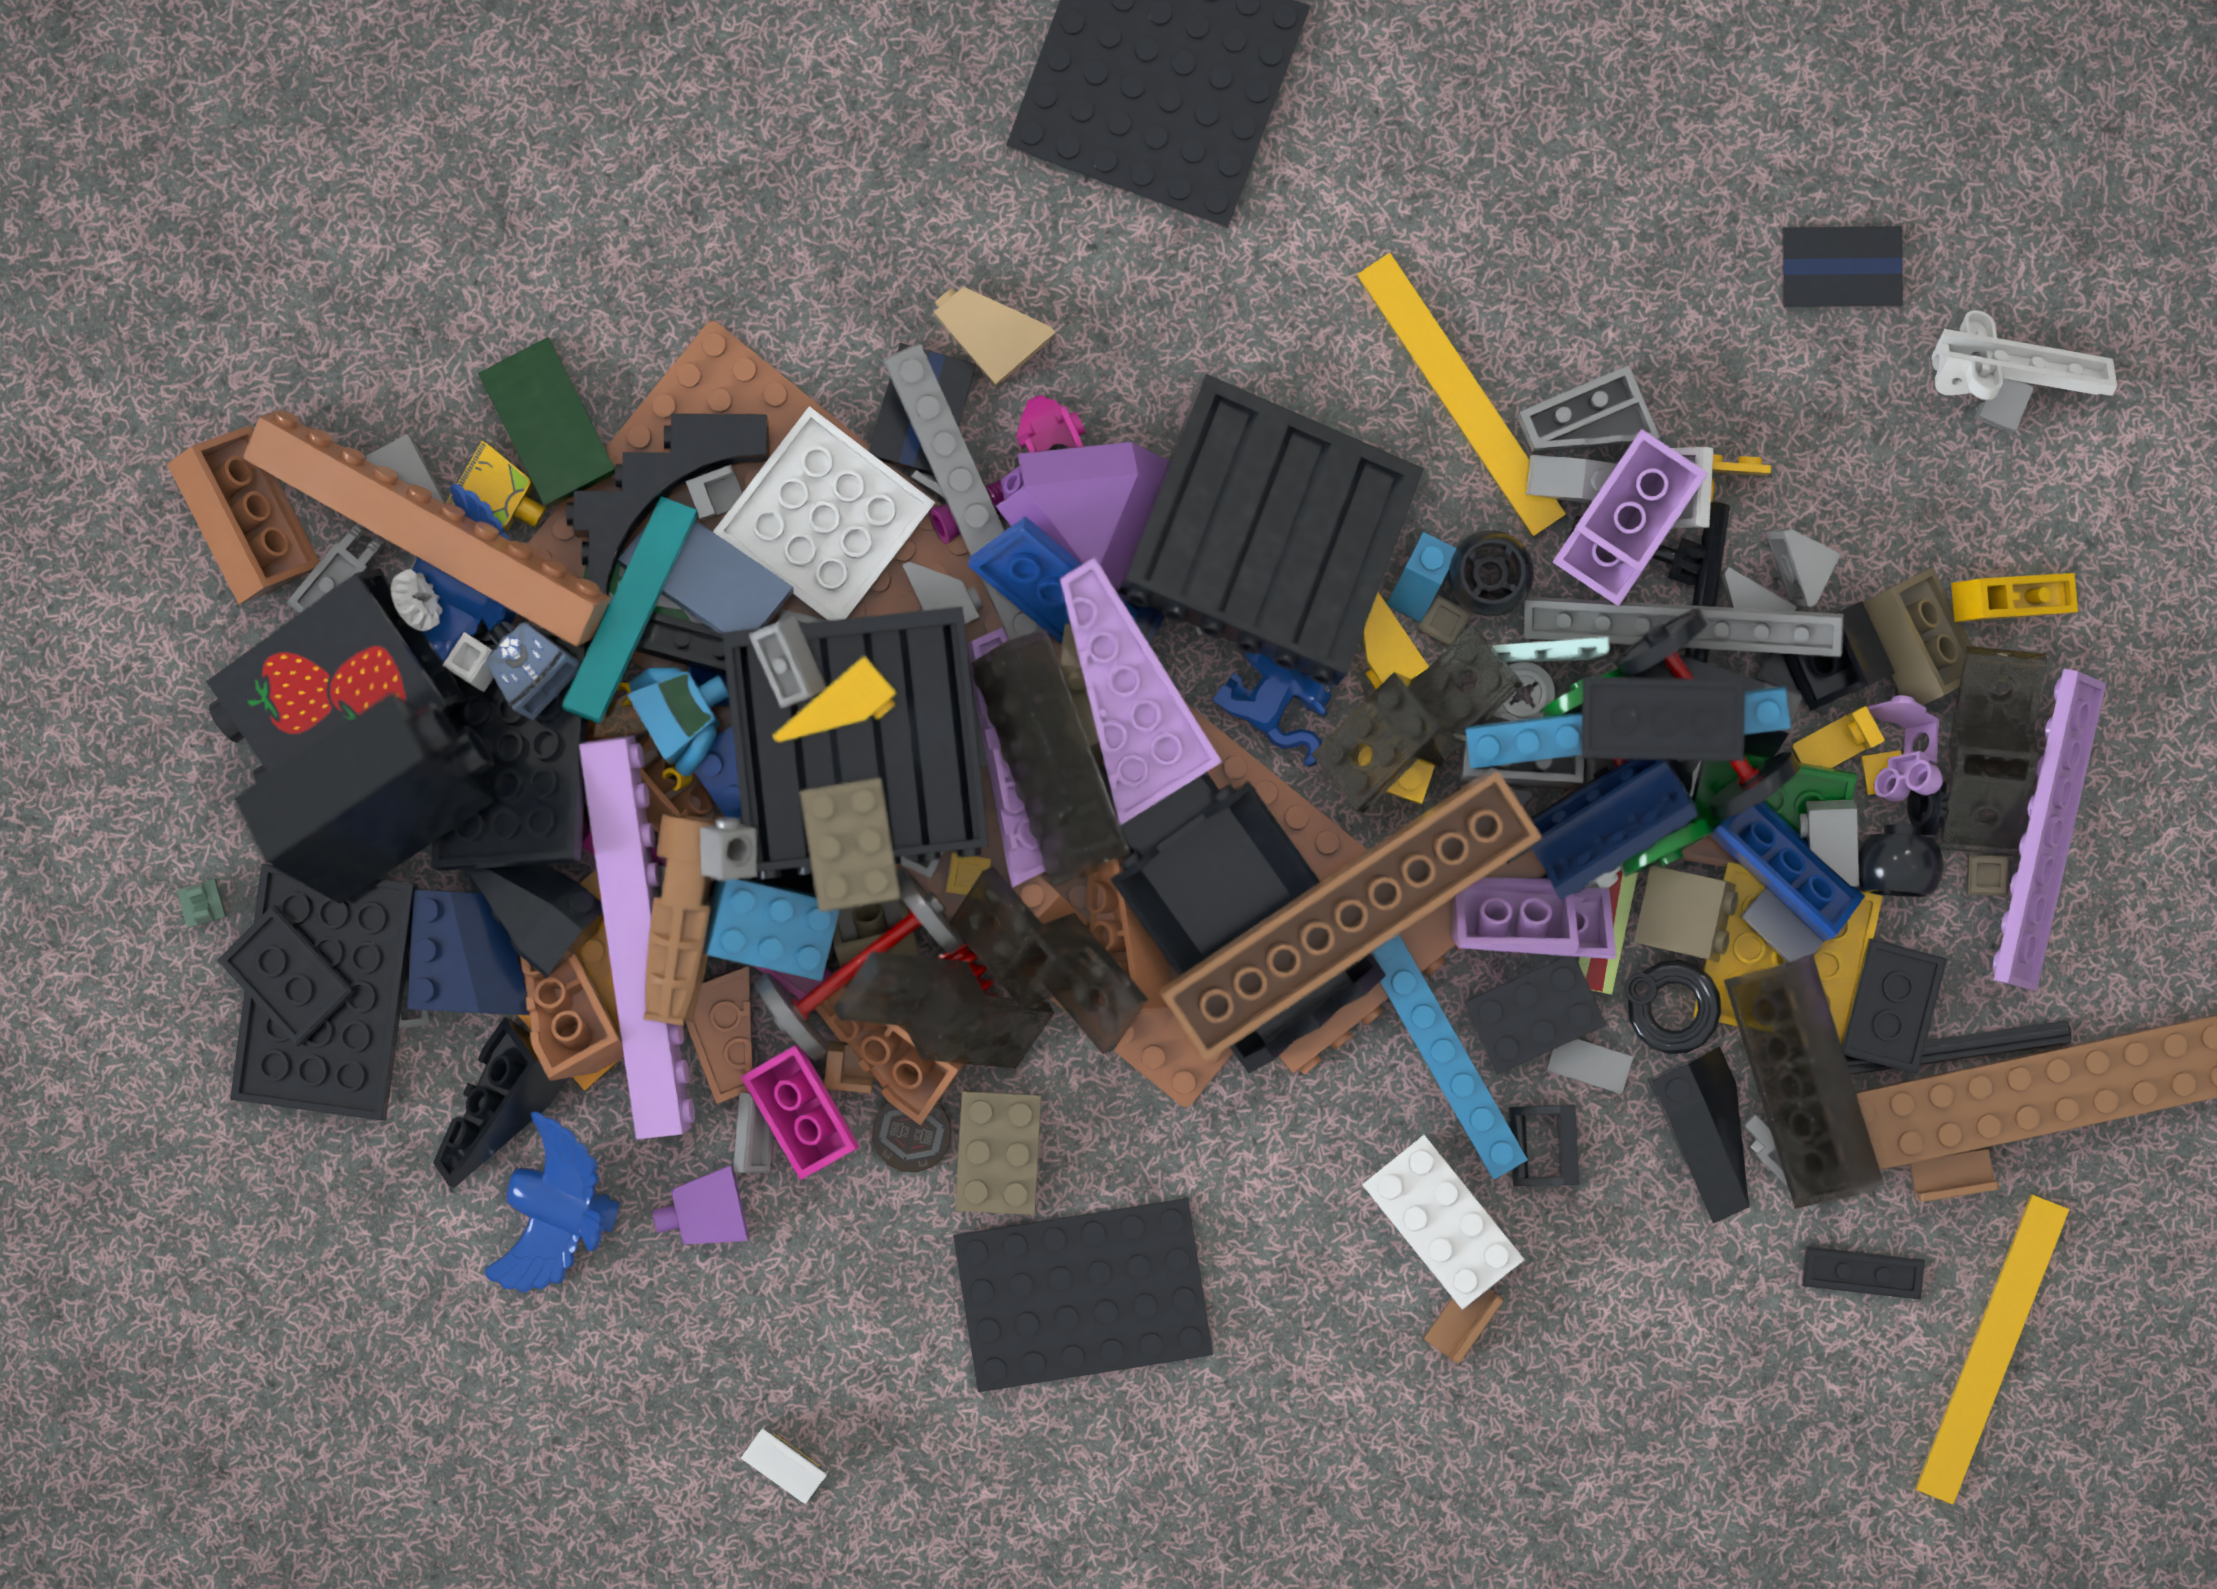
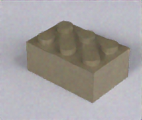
[800,778,901,913]
[955,1090,1042,1215]

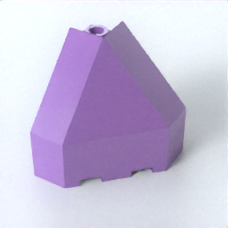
[996,442,1168,602]

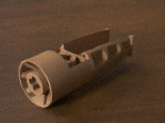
[644,813,730,1026]

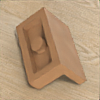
[1910,1148,2000,1202]
[1423,1289,1504,1364]

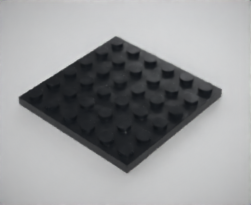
[1006,0,1310,228]

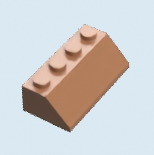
[167,425,320,605]

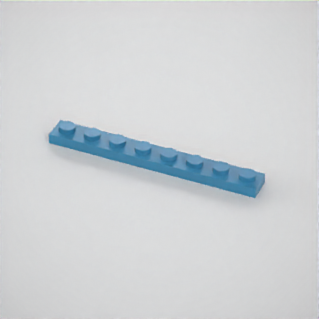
[1465,686,1791,769]
[1370,933,1528,1180]

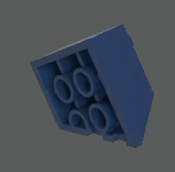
[407,890,530,1015]

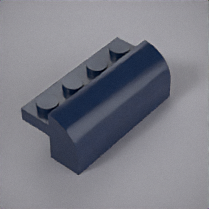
[1529,759,1698,900]

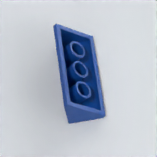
[1709,801,1865,941]

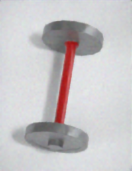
[755,867,963,1060]

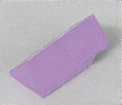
[1553,429,1708,606]
[1451,878,1616,959]

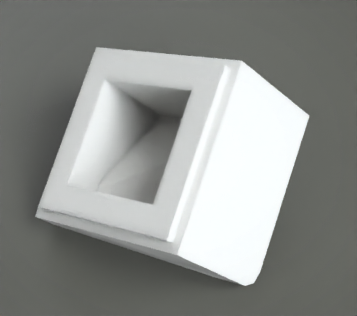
[442,632,494,692]

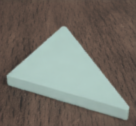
[1443,637,1609,665]

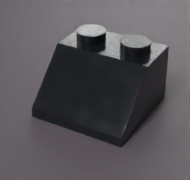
[1784,601,1895,711]

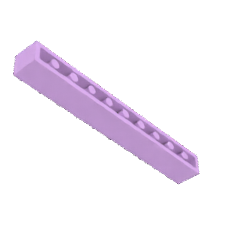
[579,735,695,1139]

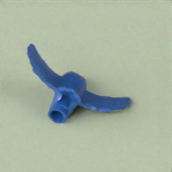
[412,483,516,662]
[485,1112,620,1293]

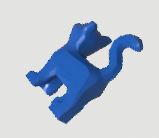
[1212,652,1333,767]

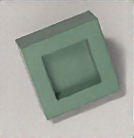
[176,879,227,928]

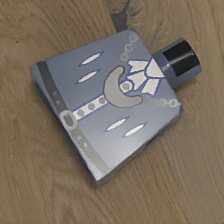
[486,622,582,720]

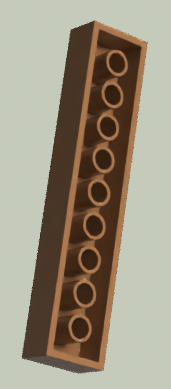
[1158,768,1542,1062]
[1834,1014,2217,1175]

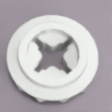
[391,569,443,631]
[1491,662,1555,720]

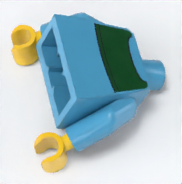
[616,667,729,791]

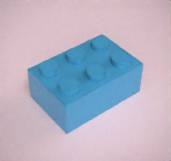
[703,878,840,981]

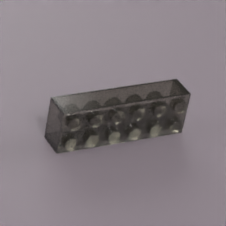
[971,629,1130,886]
[1724,954,1884,1209]

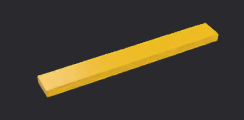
[1357,252,1566,537]
[1915,1194,2070,1505]

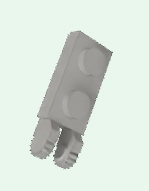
[286,523,387,613]

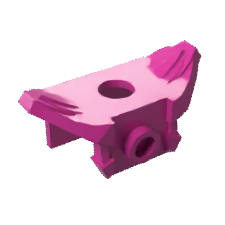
[1016,395,1086,453]

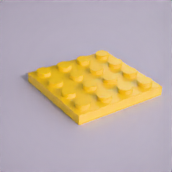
[1693,862,1883,1049]

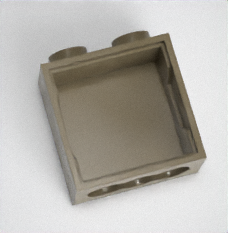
[1633,865,1738,962]

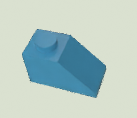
[1386,532,1457,623]

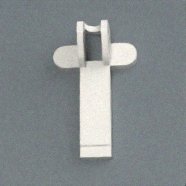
[1932,310,2117,400]

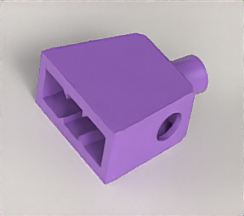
[653,1165,750,1244]

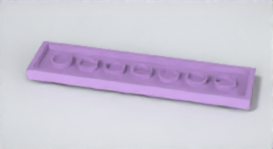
[1993,669,2106,991]

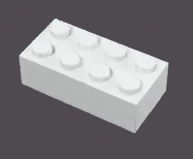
[1362,1135,1525,1310]

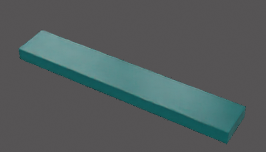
[562,496,698,724]

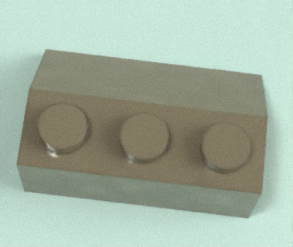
[1863,567,1986,706]

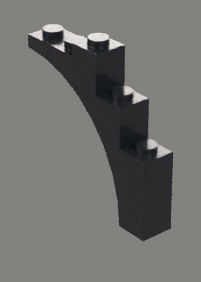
[566,414,769,616]

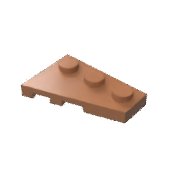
[685,964,753,1104]

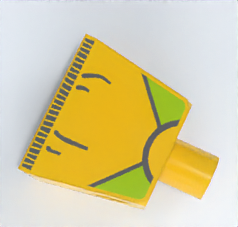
[446,441,547,531]

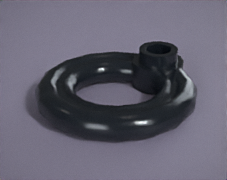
[1625,960,1722,1054]

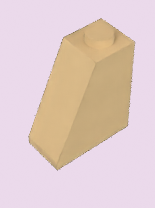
[934,286,1056,387]

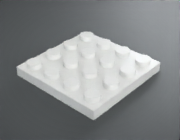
[713,406,936,621]

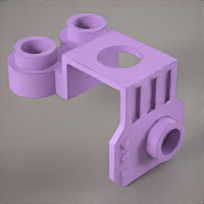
[1868,695,1943,802]

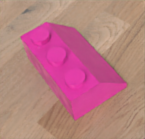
[741,1044,860,1180]

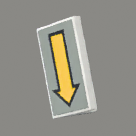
[741,1425,829,1504]

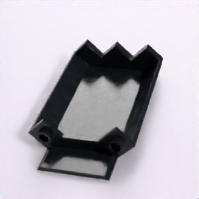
[1104,772,1386,1074]

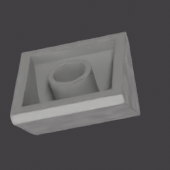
[1766,529,1841,607]

